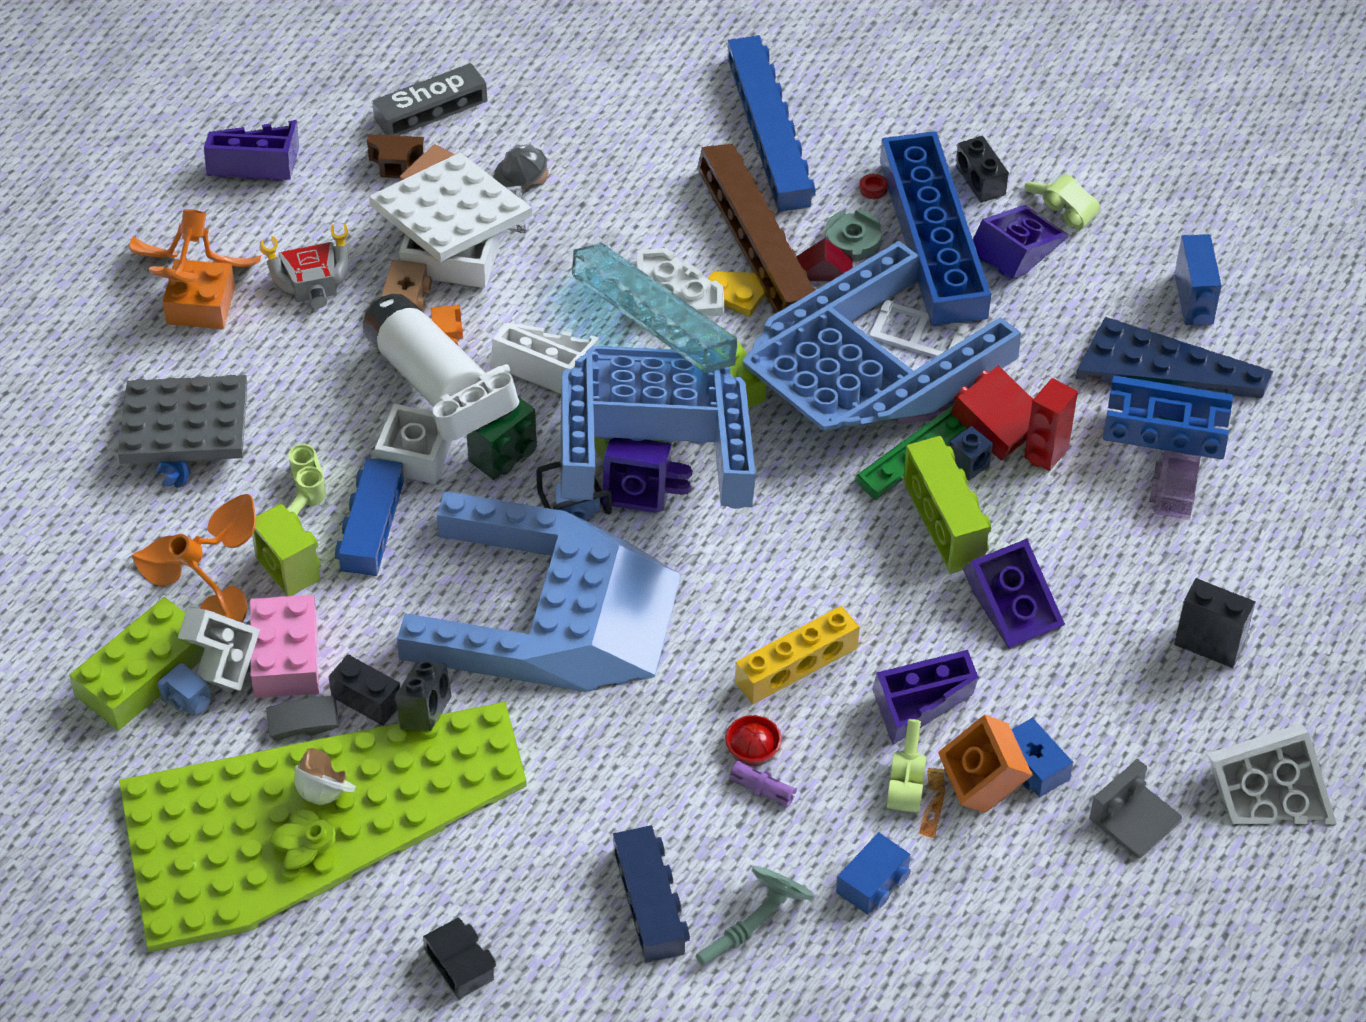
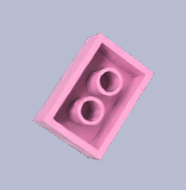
[250,595,319,698]

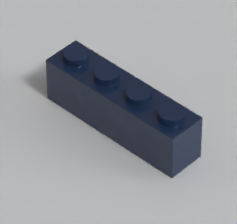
[613,825,690,963]

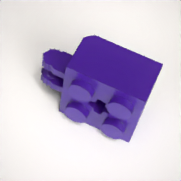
[602,438,693,513]

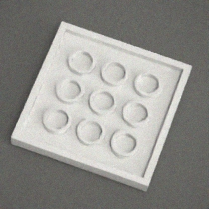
[369,153,532,262]

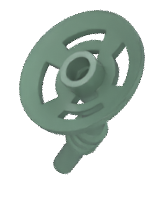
[696,866,814,966]

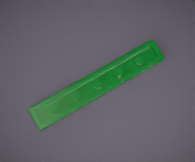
[854,405,967,500]

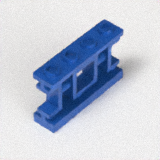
[1103,375,1233,460]

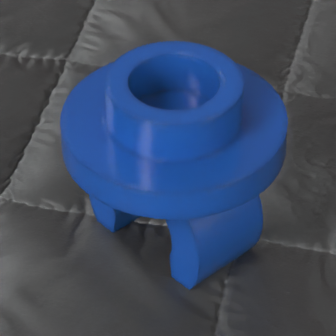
[155,461,190,488]

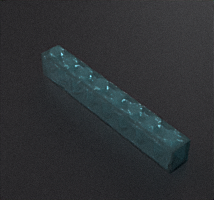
[572,243,738,373]

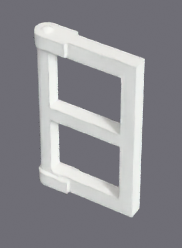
[869,300,969,358]

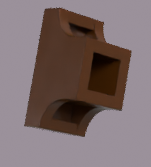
[367,134,425,178]

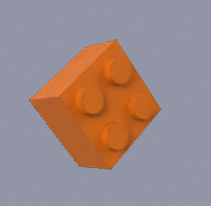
[162,259,235,329]
[938,714,1033,813]

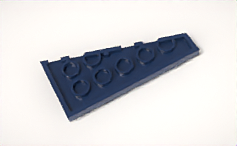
[1075,317,1273,398]

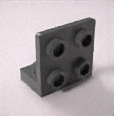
[1089,759,1182,858]

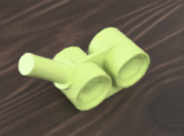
[1024,174,1100,230]
[287,444,326,515]
[886,719,927,813]

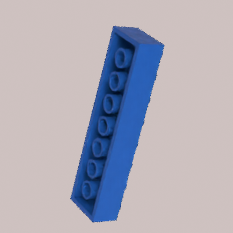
[880,131,991,327]

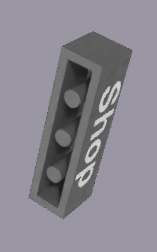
[372,63,488,136]

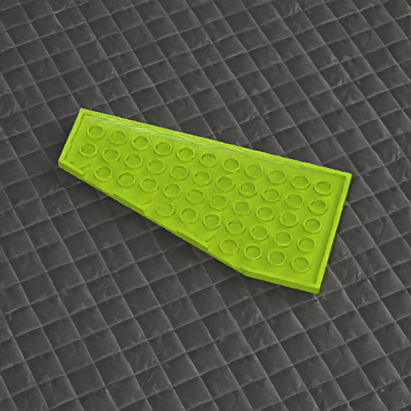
[119,701,527,952]

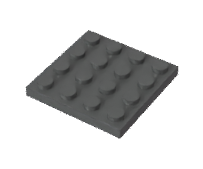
[118,375,248,464]

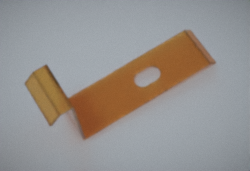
[919,767,945,838]

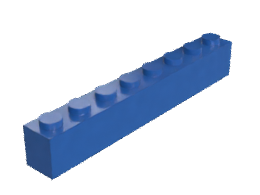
[727,35,816,212]

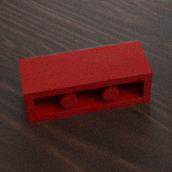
[1024,378,1078,471]

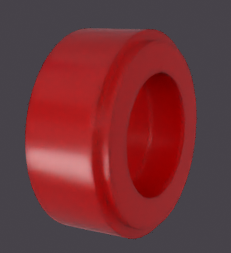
[859,173,888,199]

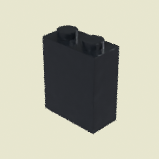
[1174,578,1256,668]

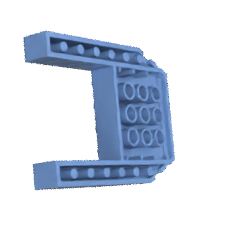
[743,241,1021,431]
[560,346,756,509]
[397,491,681,692]

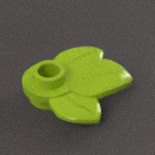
[270,809,335,870]

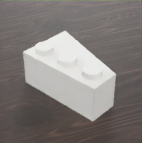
[491,323,599,394]

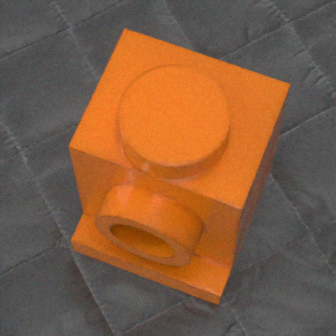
[431,305,463,345]

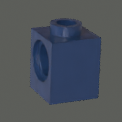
[949,426,993,481]

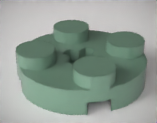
[825,210,882,261]

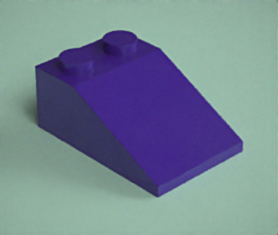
[973,205,1069,279]
[962,539,1065,648]

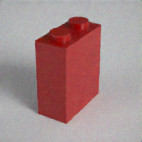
[951,365,1033,461]

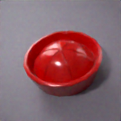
[725,715,782,766]

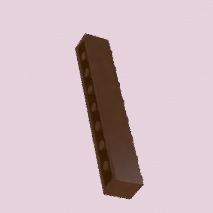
[697,143,816,314]

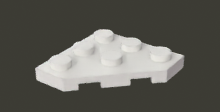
[635,248,724,322]

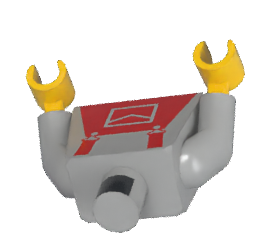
[259,223,350,308]

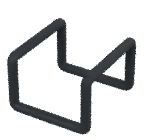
[536,461,612,515]

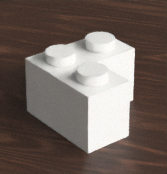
[178,608,260,691]

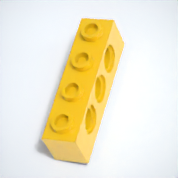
[735,605,860,705]

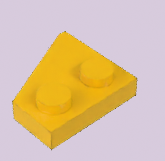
[708,271,766,317]

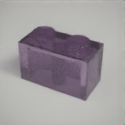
[1149,450,1201,520]

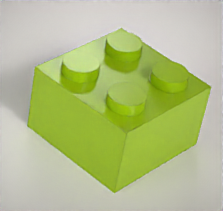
[252,503,321,596]

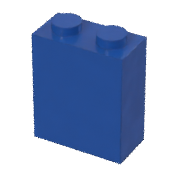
[1174,234,1222,326]

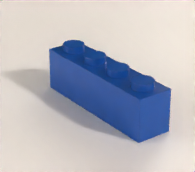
[335,458,404,576]

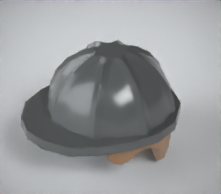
[494,144,548,189]

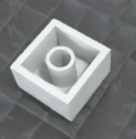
[375,404,453,484]

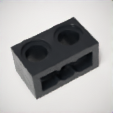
[955,135,1009,203]
[395,661,452,731]

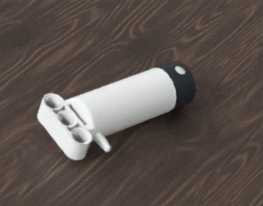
[363,294,519,441]

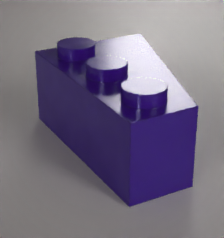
[204,120,299,181]
[872,650,979,745]

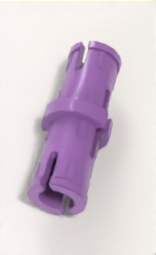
[729,761,797,808]

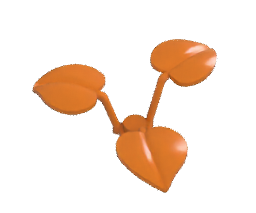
[129,209,261,282]
[131,494,256,623]

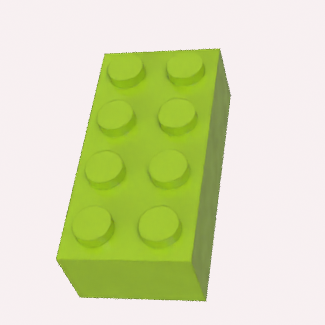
[903,436,992,574]
[69,597,205,731]

